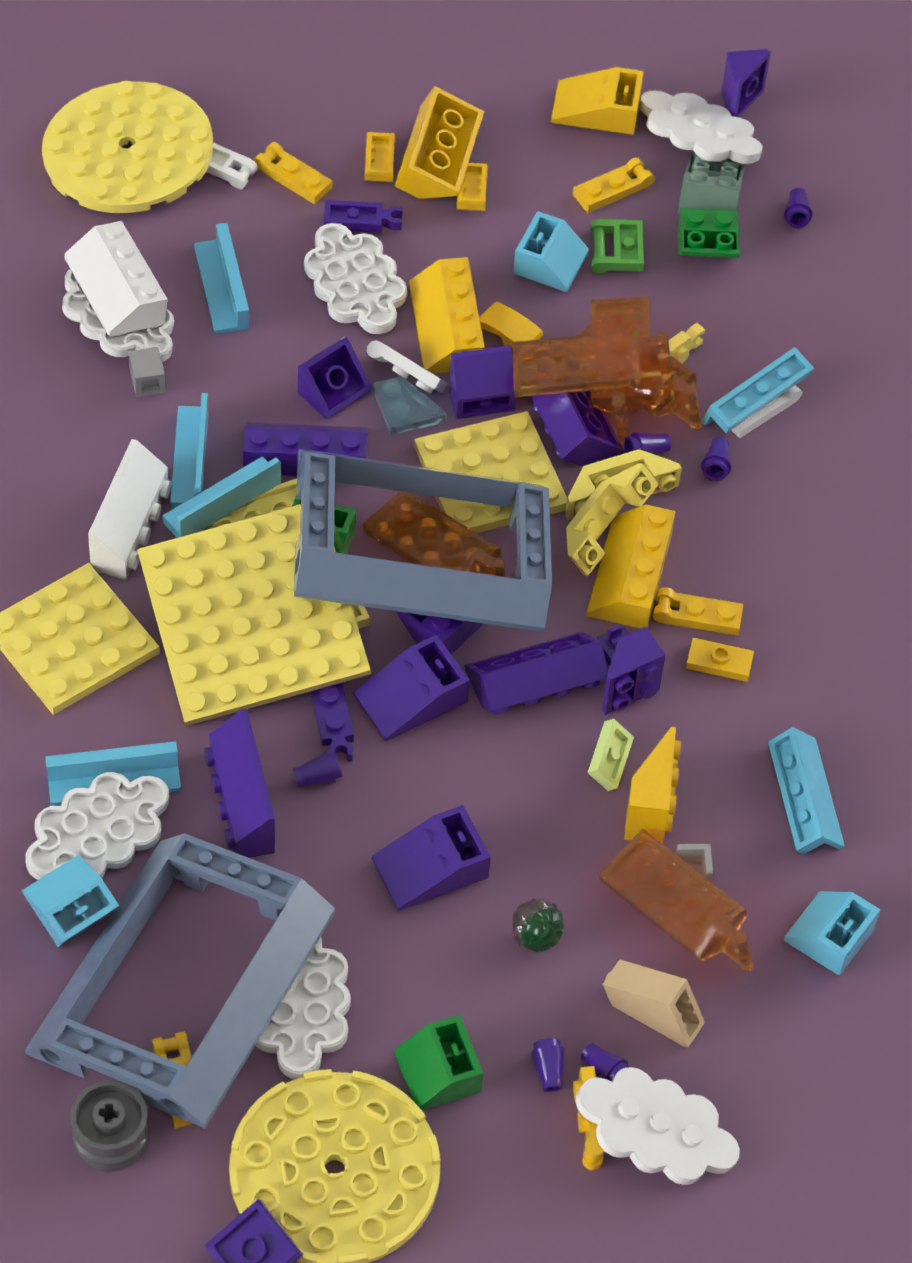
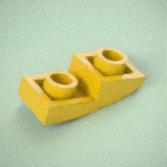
[479,302,544,353]

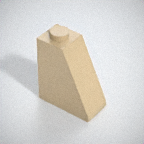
[602,959,705,1048]

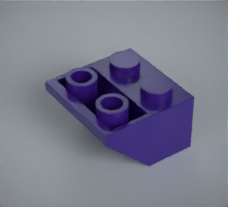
[449,345,516,419]
[396,611,483,654]
[602,627,666,715]

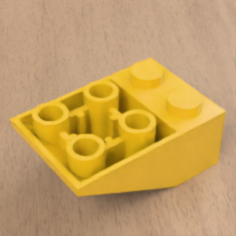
[551,67,644,135]
[624,726,681,844]

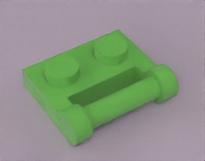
[590,219,644,274]

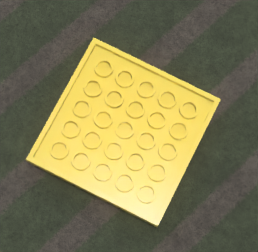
[137,504,371,726]

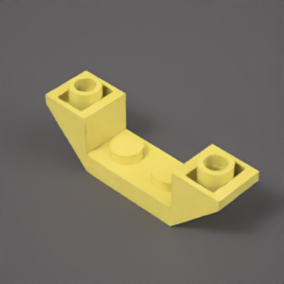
[565,449,682,520]
[566,463,659,576]

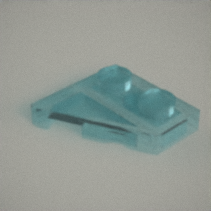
[373,376,447,435]

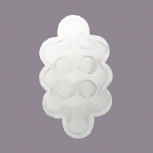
[639,91,762,164]
[304,223,407,334]
[62,269,174,362]
[26,772,169,880]
[256,937,351,1079]
[576,1067,740,1185]

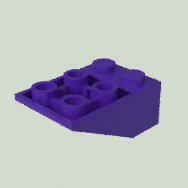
[353,634,470,741]
[371,805,491,911]

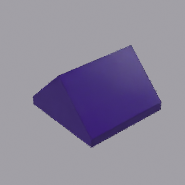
[721,49,771,117]
[298,336,373,418]

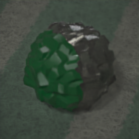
[512,899,564,952]

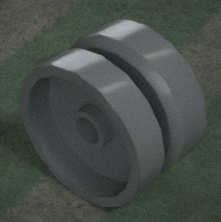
[70,1080,149,1172]

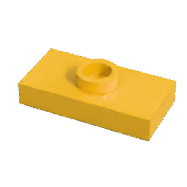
[364,132,395,182]
[457,163,488,211]
[686,638,754,682]

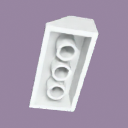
[64,221,168,337]
[88,439,172,580]

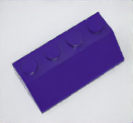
[518,347,624,466]
[243,422,367,476]
[464,632,608,714]
[204,709,275,858]

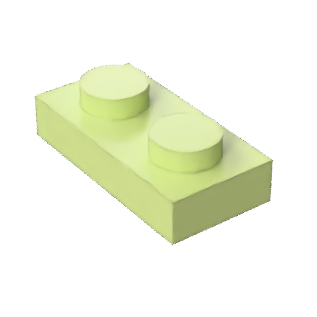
[588,719,634,791]

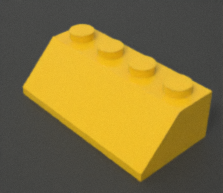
[394,86,484,199]
[409,257,485,374]
[586,504,676,629]

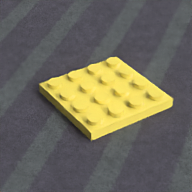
[414,411,567,539]
[0,563,160,715]

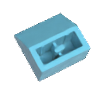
[513,211,589,293]
[22,854,119,947]
[783,891,880,976]

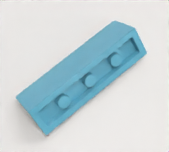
[194,223,249,334]
[701,347,814,433]
[170,393,209,510]
[163,456,281,538]
[768,727,845,854]
[45,741,181,806]

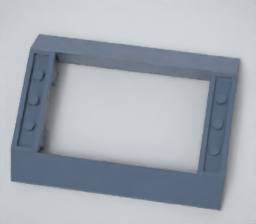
[294,449,552,632]
[24,833,336,1128]

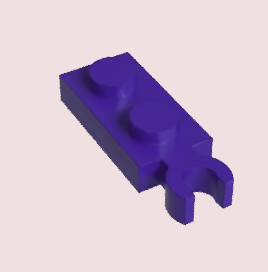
[324,200,403,232]
[311,682,354,762]

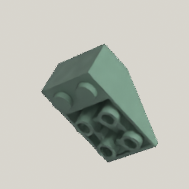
[678,153,745,214]

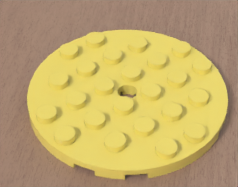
[42,81,213,213]
[229,1069,440,1263]

